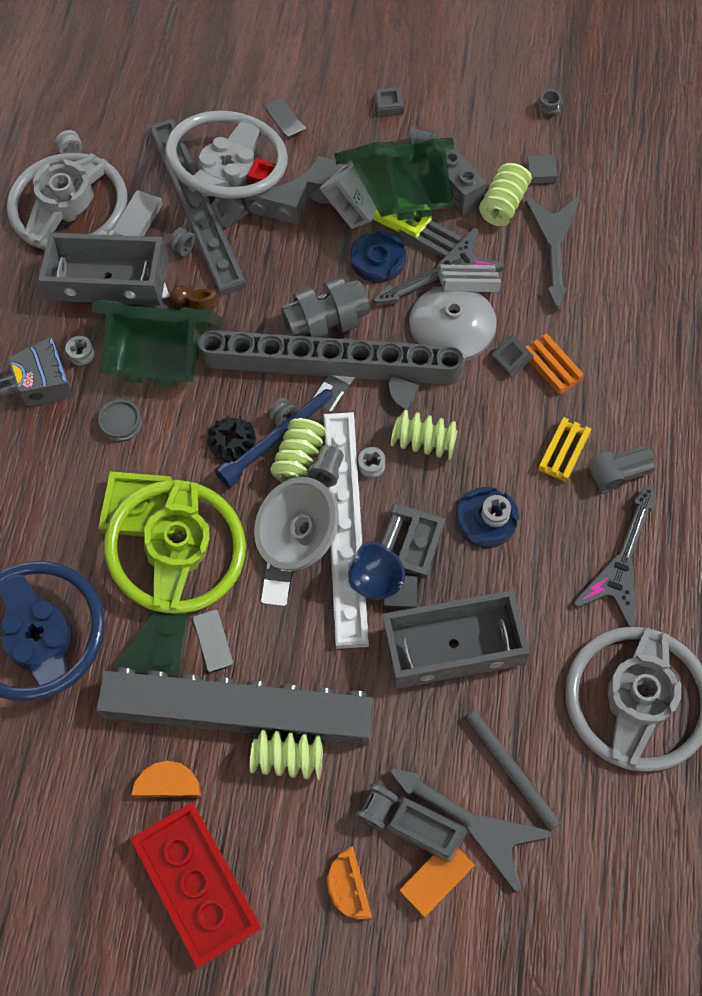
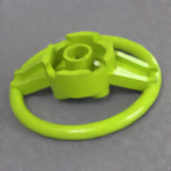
[104,480,246,614]

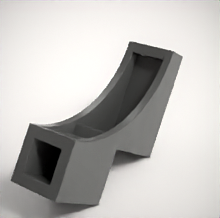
[244,156,344,224]

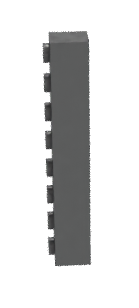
[97,667,373,745]

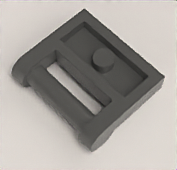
[381,504,446,579]

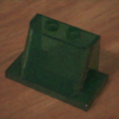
[334,138,454,221]
[92,299,222,386]

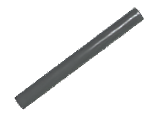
[465,711,561,832]

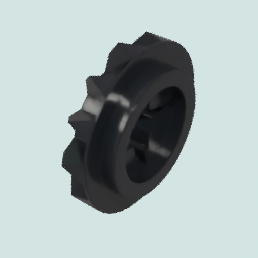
[207,415,256,461]

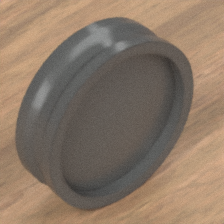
[98,399,142,442]

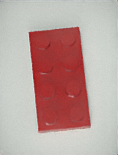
[130,801,262,969]

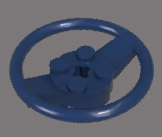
[0,561,105,701]

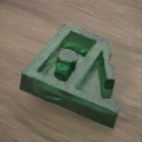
[114,611,189,678]

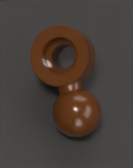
[169,286,218,315]

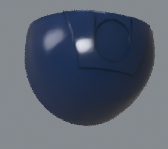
[348,542,405,600]

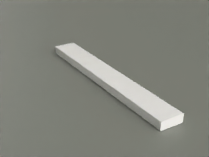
[324,412,369,649]

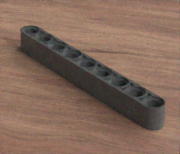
[198,330,464,385]

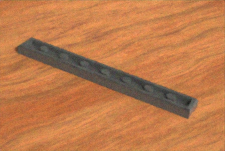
[149,119,247,297]

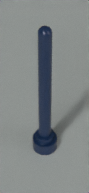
[214,389,333,489]

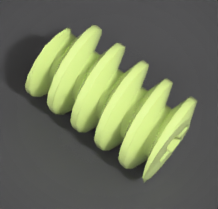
[479,163,532,226]
[391,409,458,460]
[270,418,326,483]
[250,729,323,780]

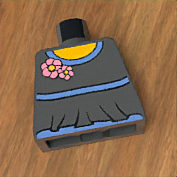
[0,337,74,406]

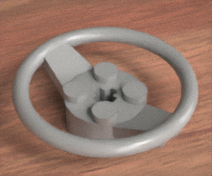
[165,111,288,199]
[7,153,127,250]
[565,627,702,772]

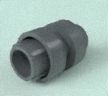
[281,277,370,338]

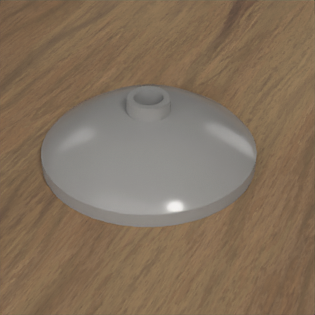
[409,286,496,361]
[254,477,339,571]

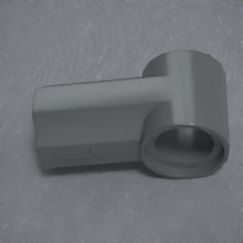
[587,445,655,493]

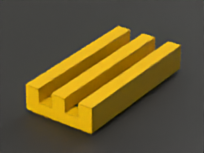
[538,417,591,483]

